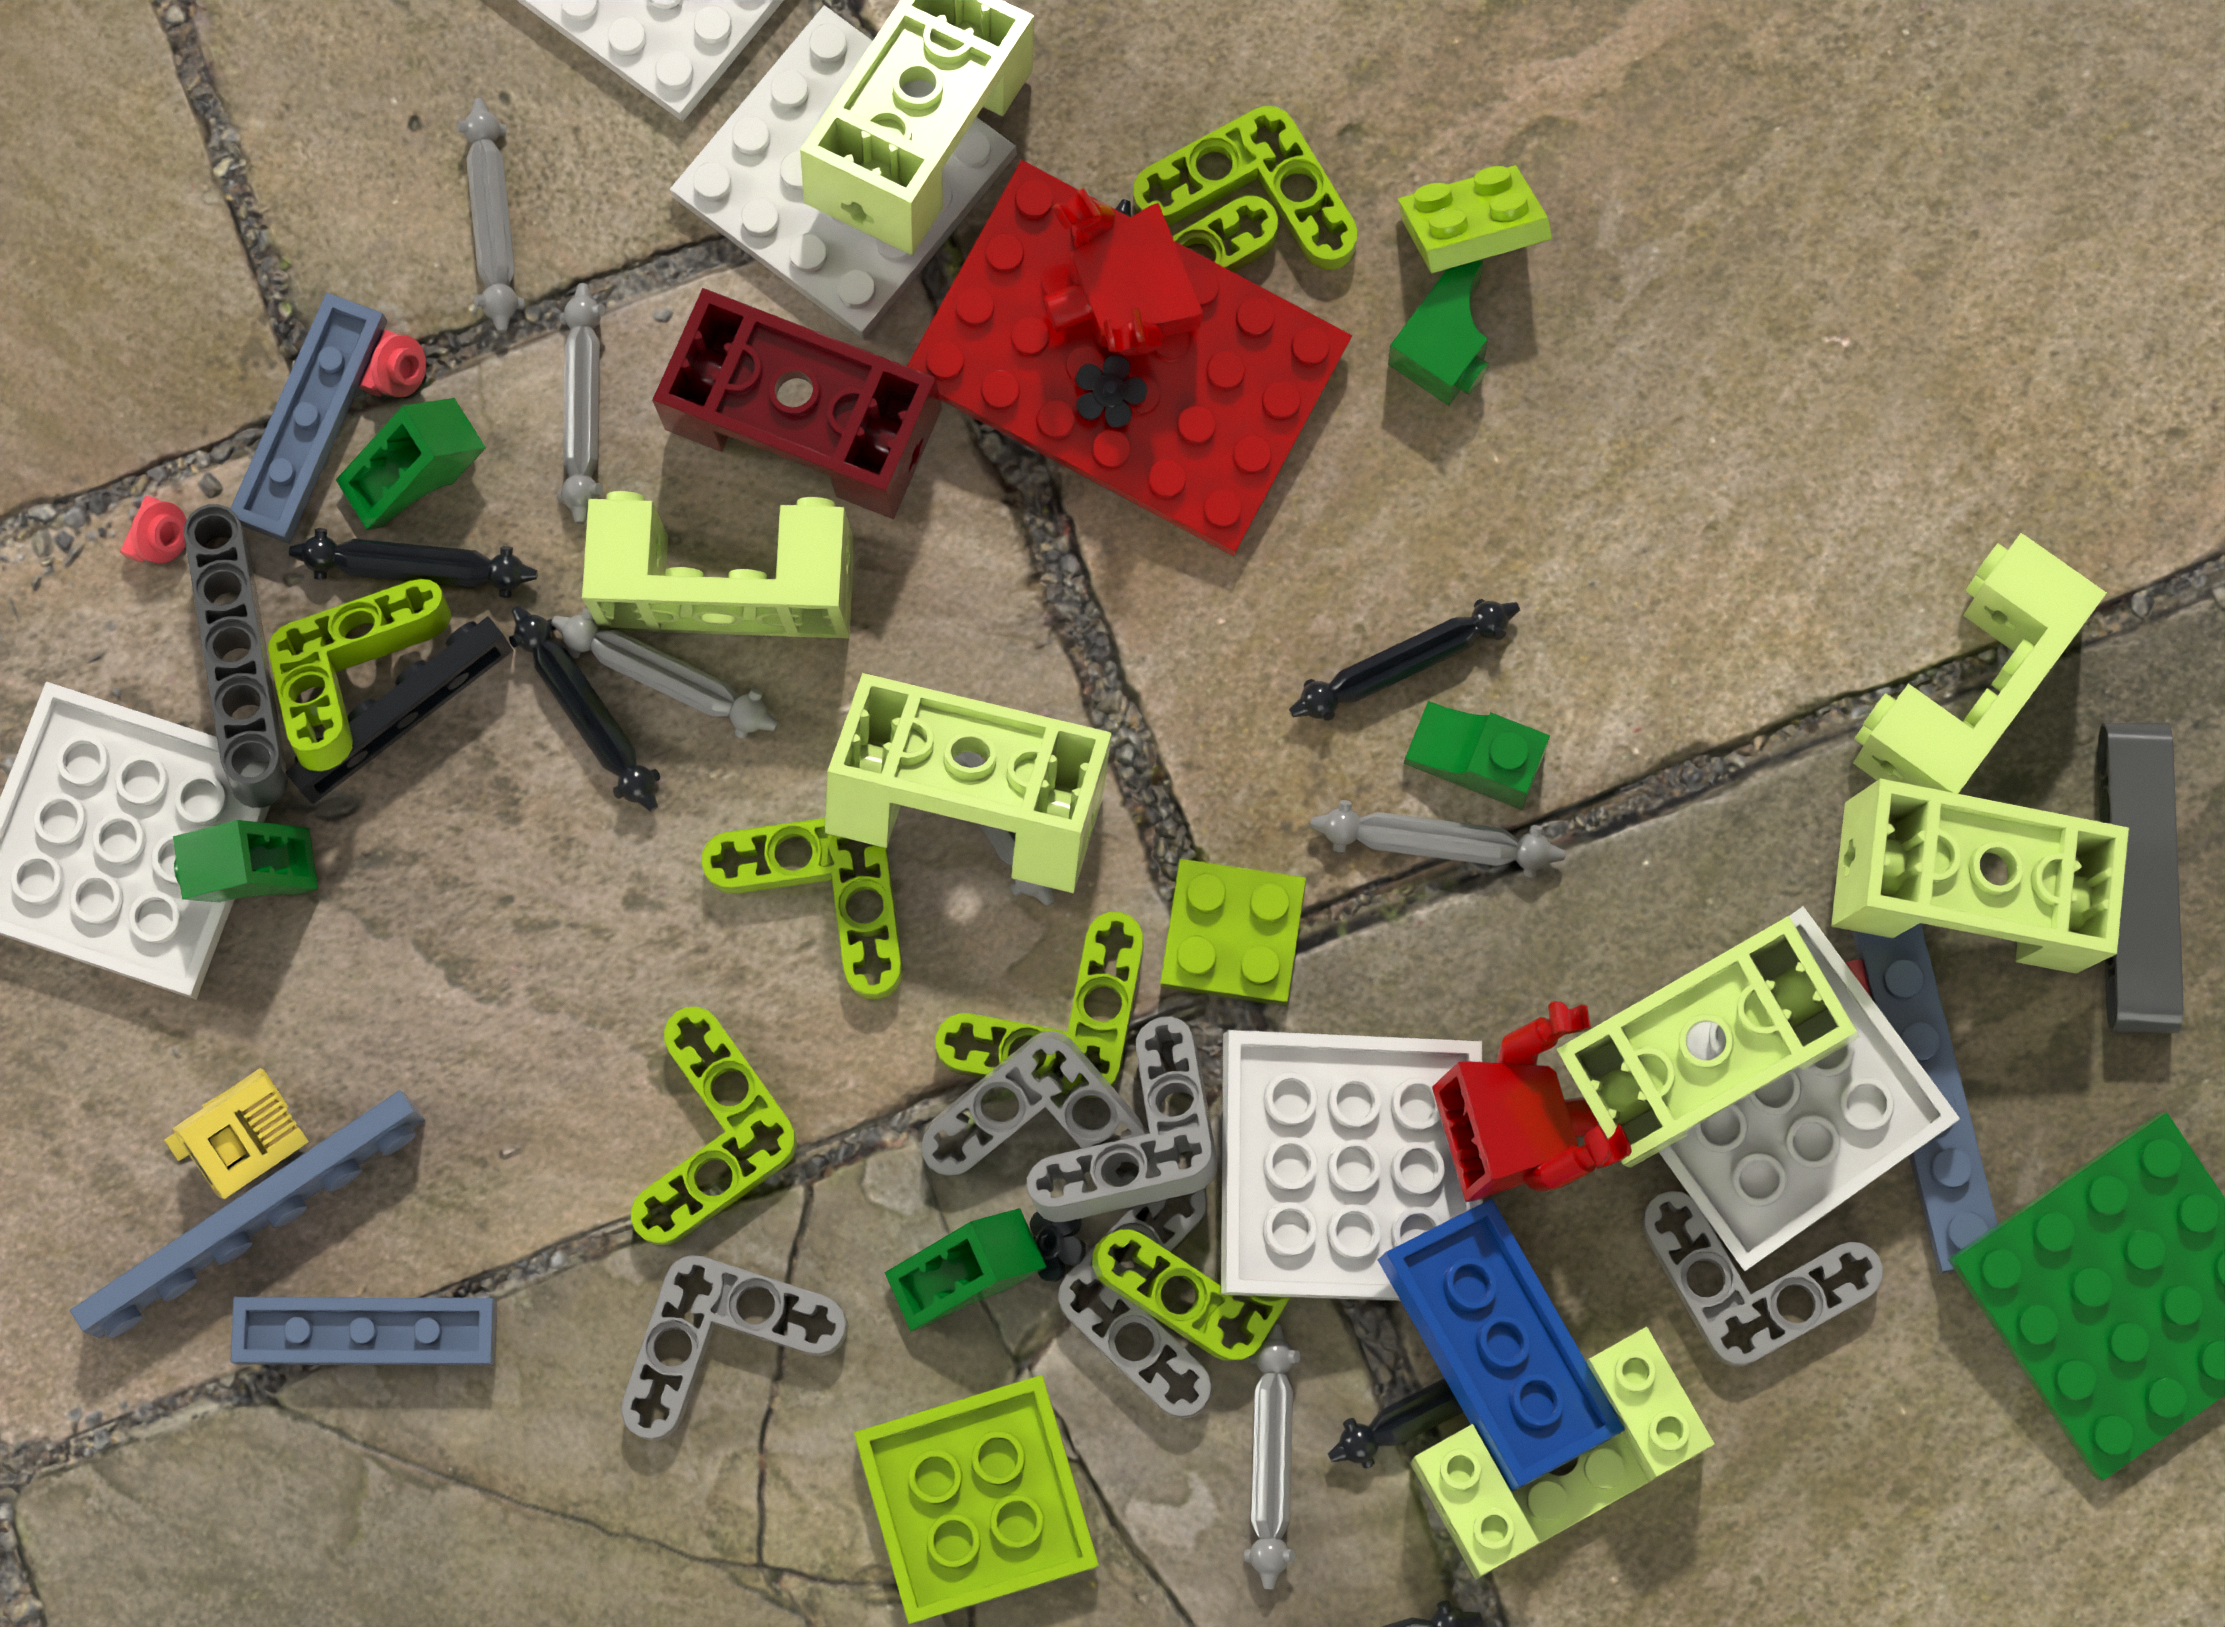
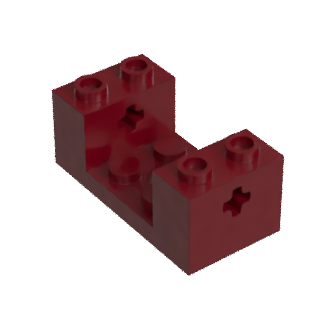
[652,288,942,519]

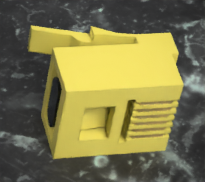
[164,1068,309,1199]

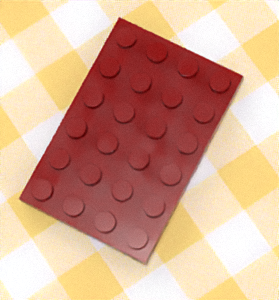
[907,159,1352,556]

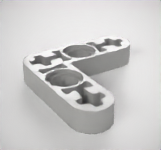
[1026,1017,1217,1222]
[921,1031,1160,1187]
[1058,1189,1211,1419]
[1641,1191,1883,1367]
[621,1255,848,1441]

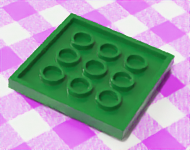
[1947,1112,2225,1481]

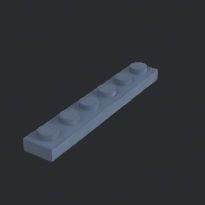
[1852,923,1998,1274]
[69,1090,425,1338]

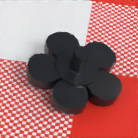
[1075,355,1147,428]
[1029,1212,1086,1282]

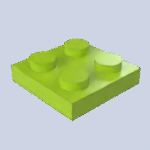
[1397,165,1552,273]
[1160,859,1306,1006]

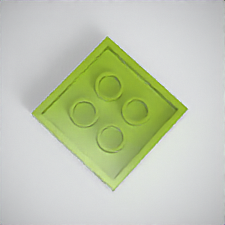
[853,1375,1100,1625]

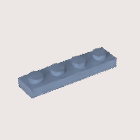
[230,292,387,544]
[230,1297,497,1366]

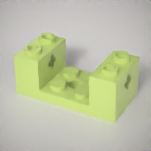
[800,0,1034,256]
[582,491,855,639]
[1853,533,2107,794]
[825,673,1112,893]
[1831,778,2129,974]
[1557,916,1860,1168]
[1410,1327,1714,1580]

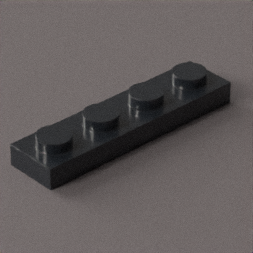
[285,616,514,805]

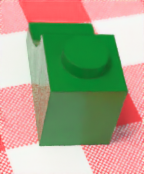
[1388,260,1490,406]
[336,398,486,530]
[1404,701,1550,810]
[173,820,319,903]
[884,1208,1046,1332]

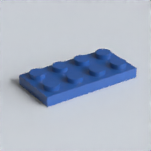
[1377,1199,1625,1493]

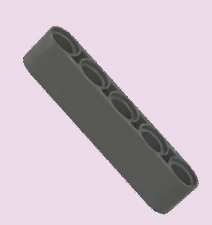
[184,504,288,808]
[2097,723,2184,1033]

